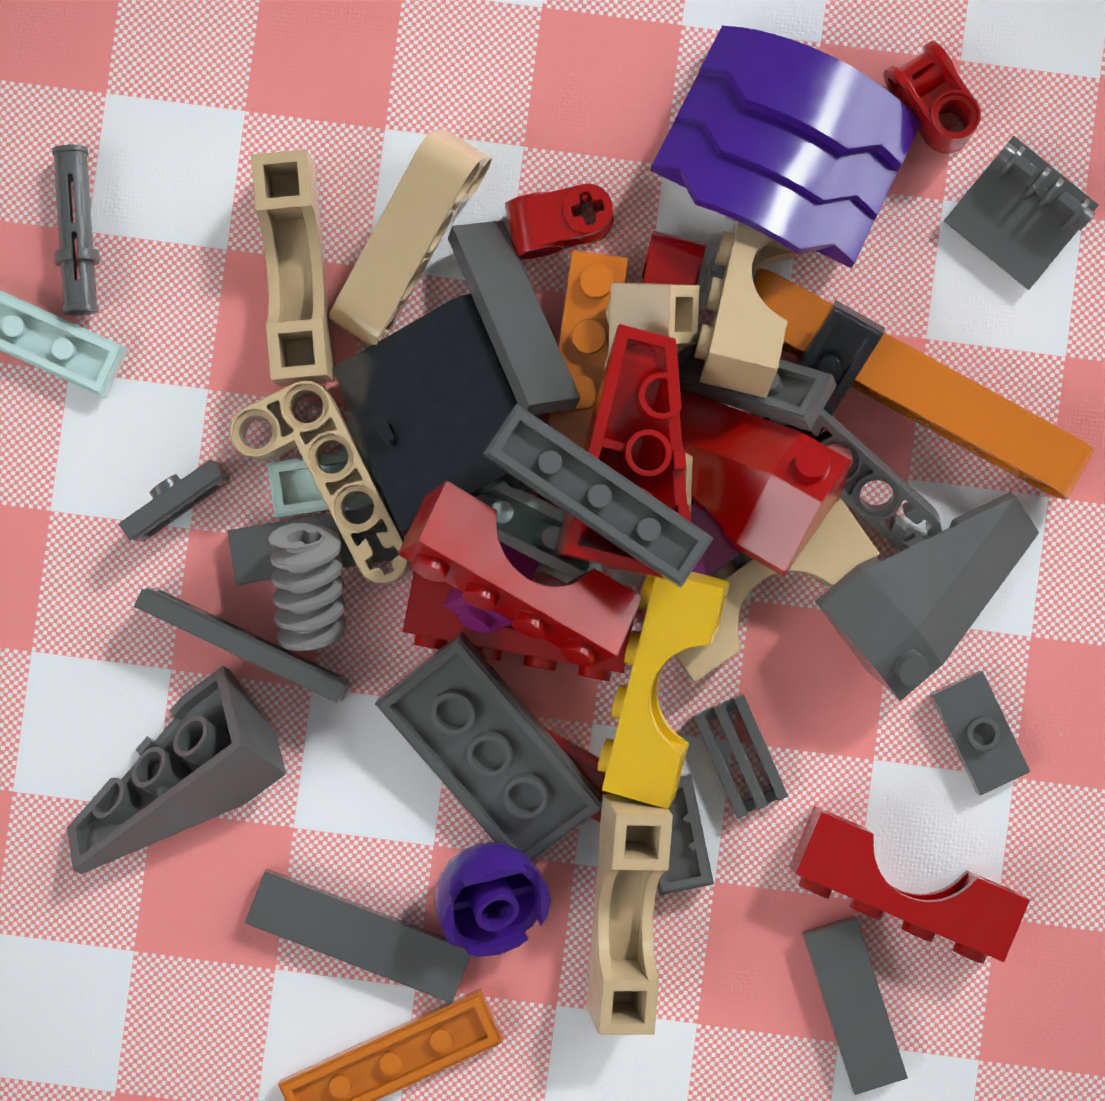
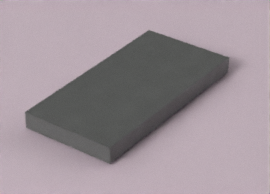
[375,632,603,860]

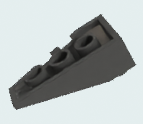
[815,492,1039,701]
[67,666,286,874]

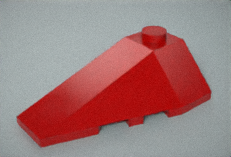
[555,324,691,580]
[680,389,851,577]

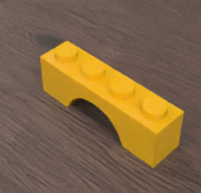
[597,572,730,809]

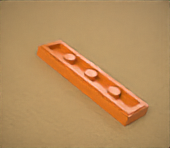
[278,988,504,1101]

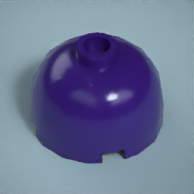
[434,842,551,957]

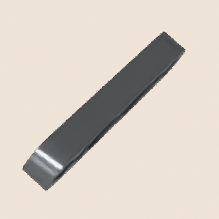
[770,408,942,551]

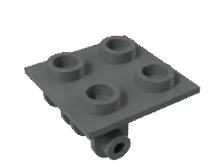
[944,136,1099,290]

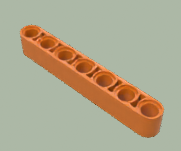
[753,268,1094,500]

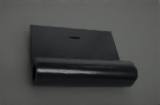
[332,294,542,536]

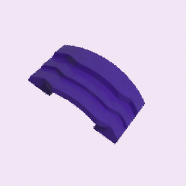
[650,25,921,269]

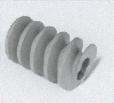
[268,523,346,651]

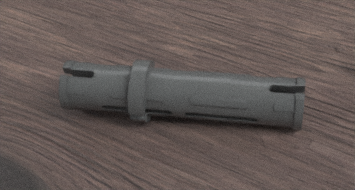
[52,144,100,316]

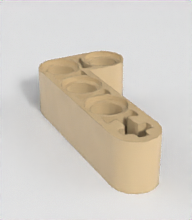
[328,129,492,346]
[229,381,411,584]

